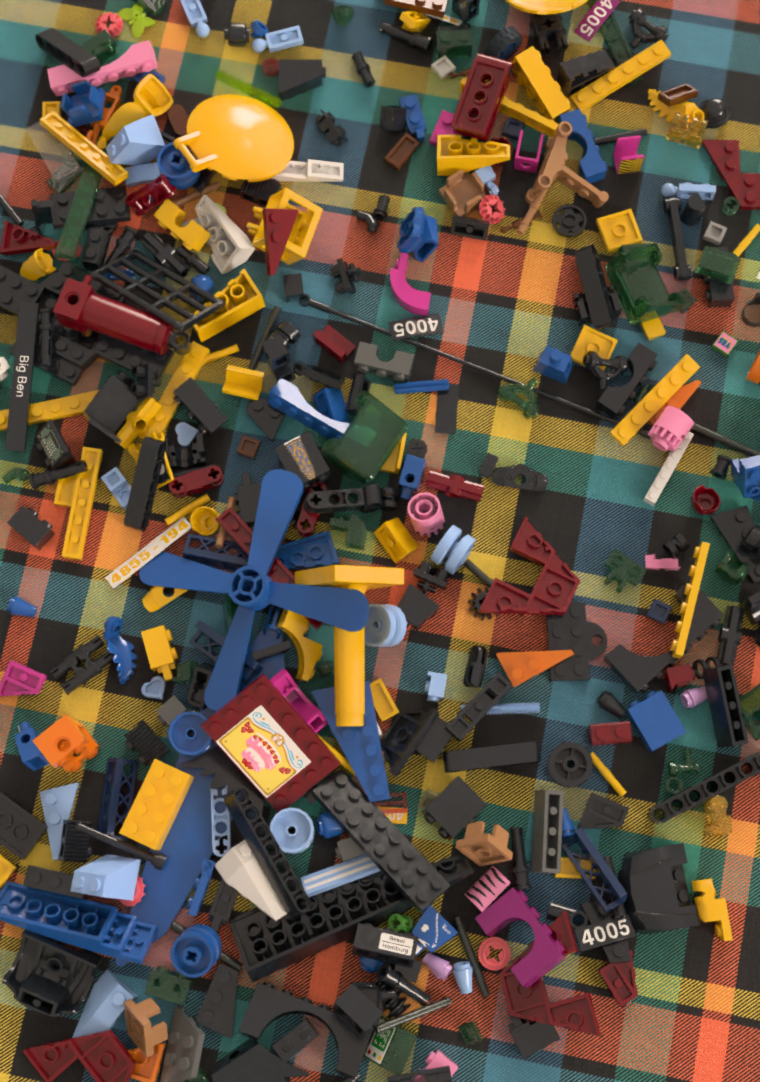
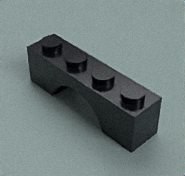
[596,343,658,419]

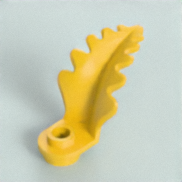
[648,89,704,127]

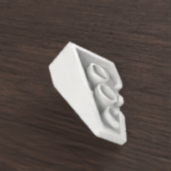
[195,195,256,274]
[215,840,287,921]

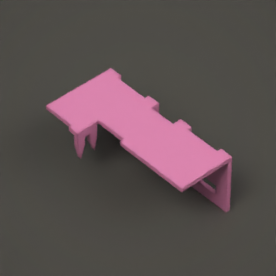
[645,554,681,571]

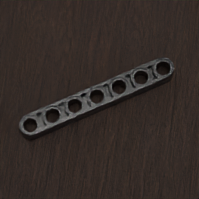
[648,752,760,824]
[224,787,311,917]

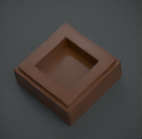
[236,435,261,460]

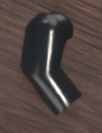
[357,211,379,233]

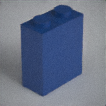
[625,690,686,753]

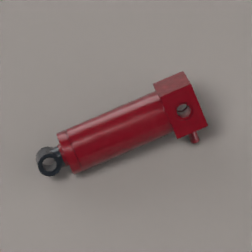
[53,275,192,355]

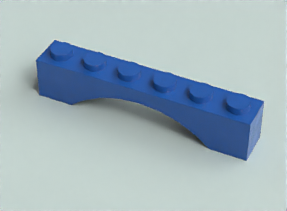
[267,378,378,459]

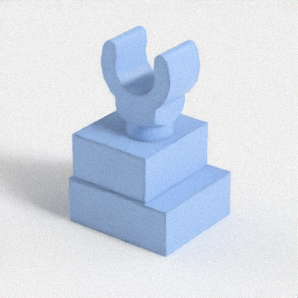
[475,166,500,196]

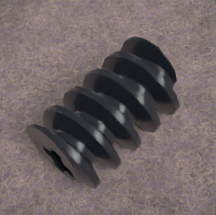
[372,979,411,1018]

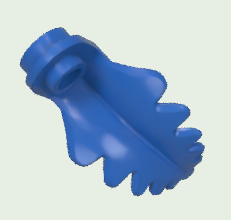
[103,616,137,685]

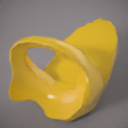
[20,248,56,281]

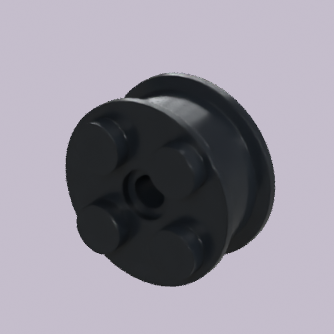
[547,742,593,788]

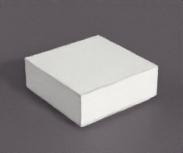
[431,55,456,80]

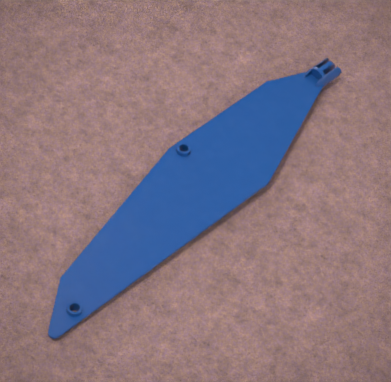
[115,606,285,966]

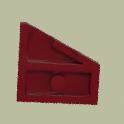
[597,949,638,1007]

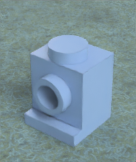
[425,671,447,702]

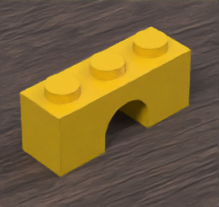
[154,199,212,252]

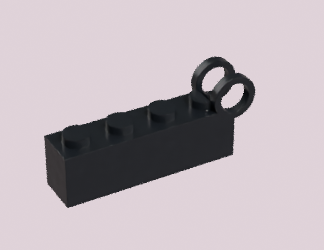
[692,656,749,747]

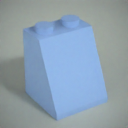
[71,854,141,901]

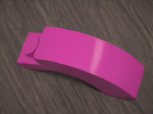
[390,253,431,316]
[270,668,328,733]

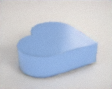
[175,422,199,447]
[141,676,166,700]

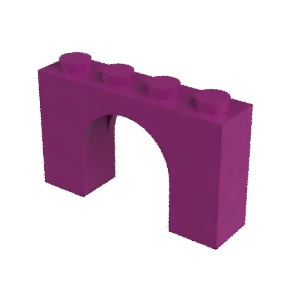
[475,888,566,988]

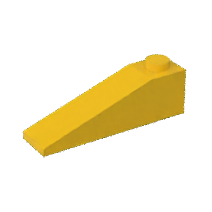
[437,134,510,176]

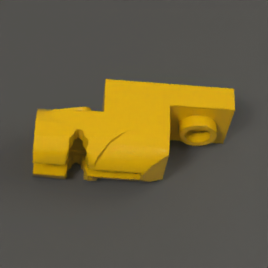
[692,879,733,941]

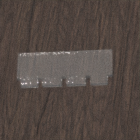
[26,121,80,183]

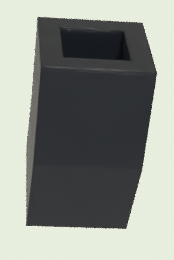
[478,453,499,479]

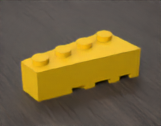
[512,46,571,121]
[192,269,265,342]

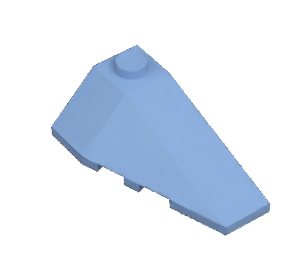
[72,969,138,1038]

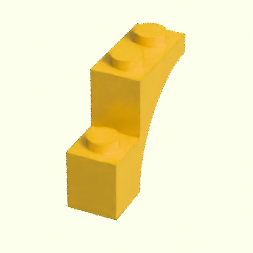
[276,609,323,682]

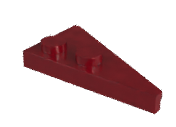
[262,208,298,276]

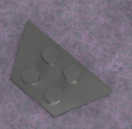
[160,1006,205,1082]

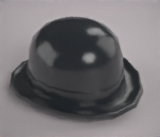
[698,98,731,129]

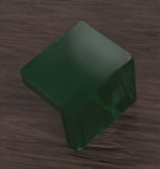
[172,660,198,684]

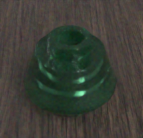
[331,5,355,26]

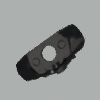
[492,464,548,492]

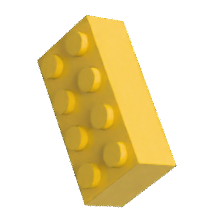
[119,759,195,851]

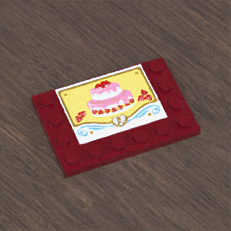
[201,673,341,812]

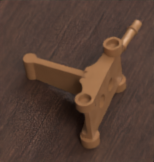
[517,121,609,235]

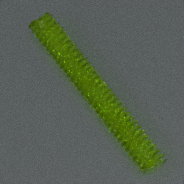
[215,69,282,108]

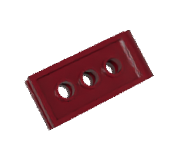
[450,53,514,142]

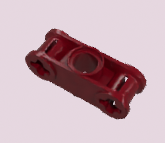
[125,174,177,216]
[169,465,224,498]
[297,483,326,537]

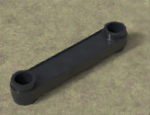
[663,196,692,281]

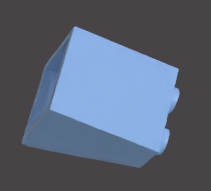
[106,115,165,166]

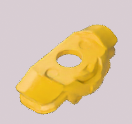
[142,586,188,612]

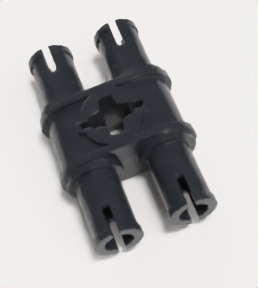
[529,13,569,55]
[50,635,114,695]

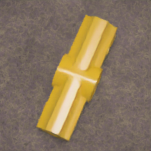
[114,398,162,449]

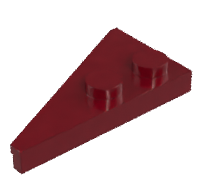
[0,221,60,256]

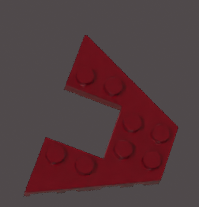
[701,140,760,210]
[479,517,580,615]
[499,910,602,1036]
[23,1029,137,1082]

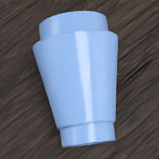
[452,961,472,994]

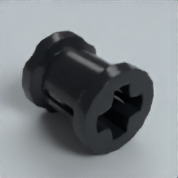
[710,455,732,480]

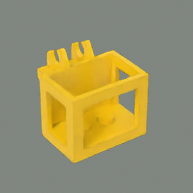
[247,188,323,265]

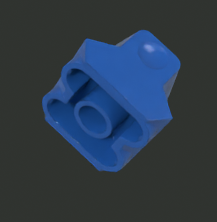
[397,207,439,262]

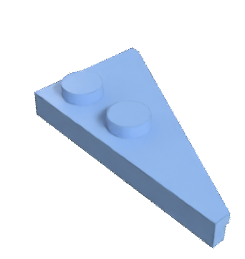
[40,783,79,861]

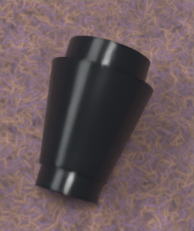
[596,690,626,718]

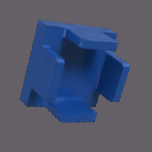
[61,80,106,128]

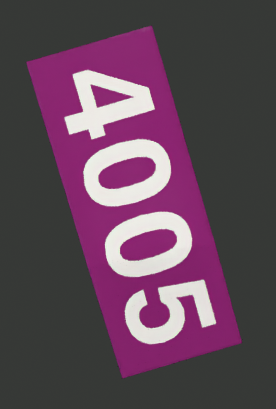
[574,0,620,41]

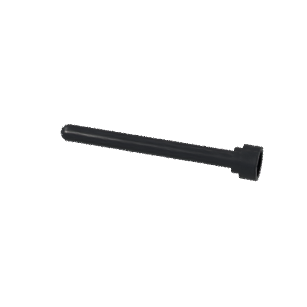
[75,823,167,871]

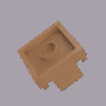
[438,169,487,217]
[455,821,513,866]
[124,998,168,1058]

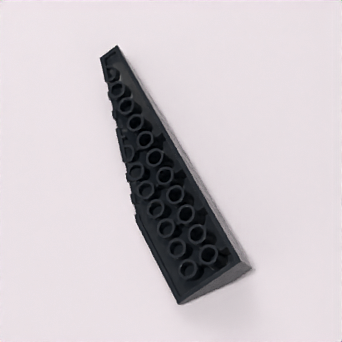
[228,855,474,982]

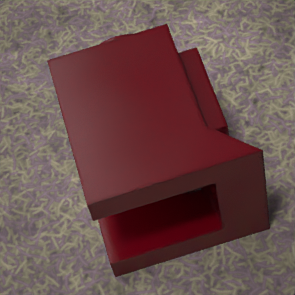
[664,664,696,693]

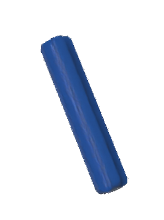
[394,379,449,394]

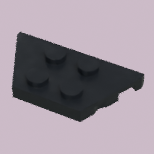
[380,708,439,777]

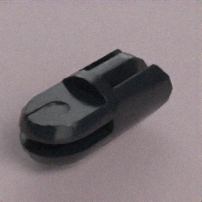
[463,645,488,687]

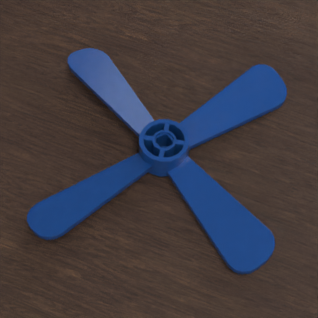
[139,469,369,711]

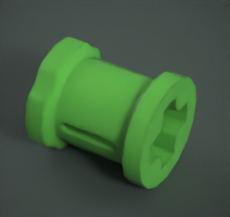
[388,913,414,933]

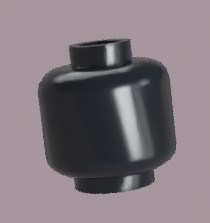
[224,23,250,47]

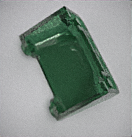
[606,243,686,324]
[320,390,408,483]

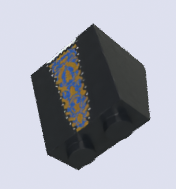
[274,431,331,492]

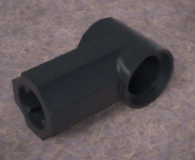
[546,902,588,929]

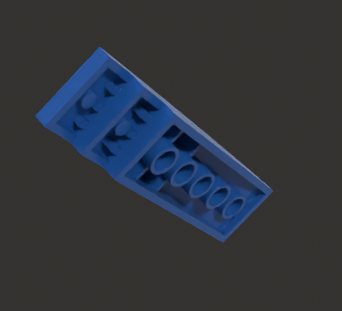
[0,881,158,965]

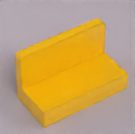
[222,365,265,400]
[379,433,407,475]
[374,517,419,563]

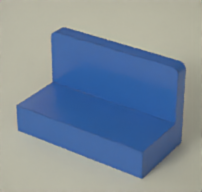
[313,388,350,423]

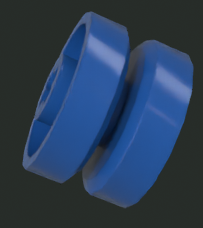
[157,142,200,190]
[168,711,214,757]
[170,924,222,978]

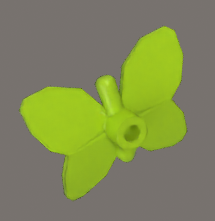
[118,3,155,39]

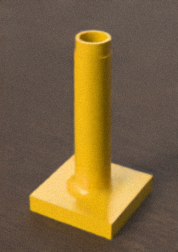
[295,565,404,726]

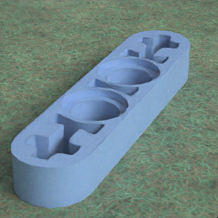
[210,785,231,857]

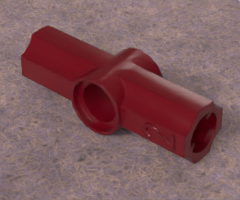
[425,471,485,502]

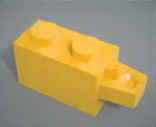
[141,625,178,682]

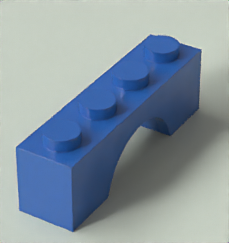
[558,108,607,184]

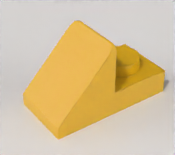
[399,11,431,34]

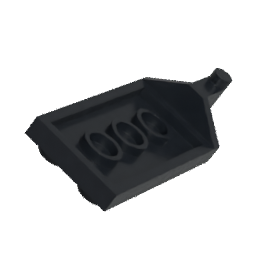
[31,186,131,229]

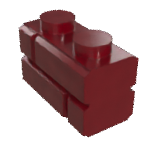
[587,721,632,746]

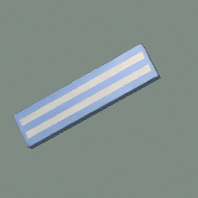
[301,854,381,897]

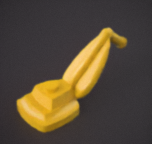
[97,74,174,149]

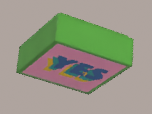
[712,331,738,357]

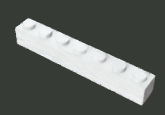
[643,432,694,506]

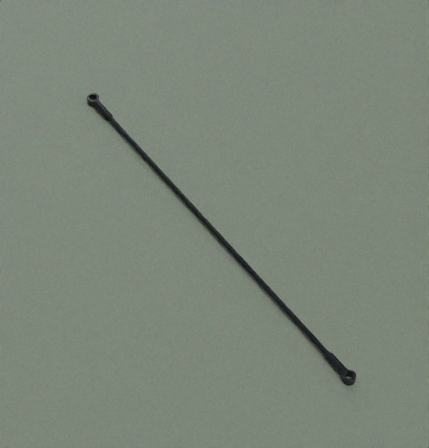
[299,294,651,440]

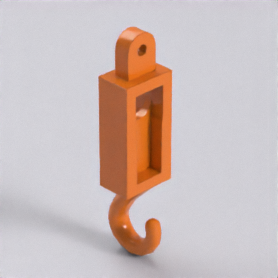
[86,85,122,145]

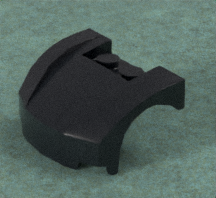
[618,843,701,934]
[2,929,103,1017]

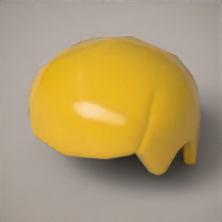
[189,506,220,536]

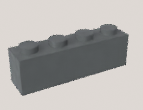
[531,789,564,874]

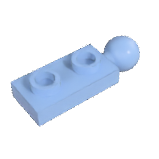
[180,0,210,38]
[252,25,304,53]
[661,182,716,200]

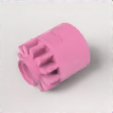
[648,406,694,452]
[407,493,445,537]

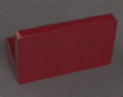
[313,325,355,364]

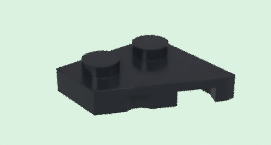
[246,397,286,442]
[577,792,629,830]

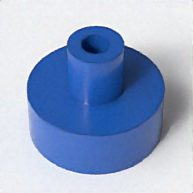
[250,19,269,39]

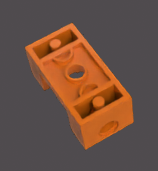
[32,714,101,773]

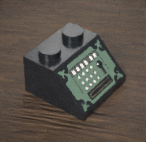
[36,419,76,469]

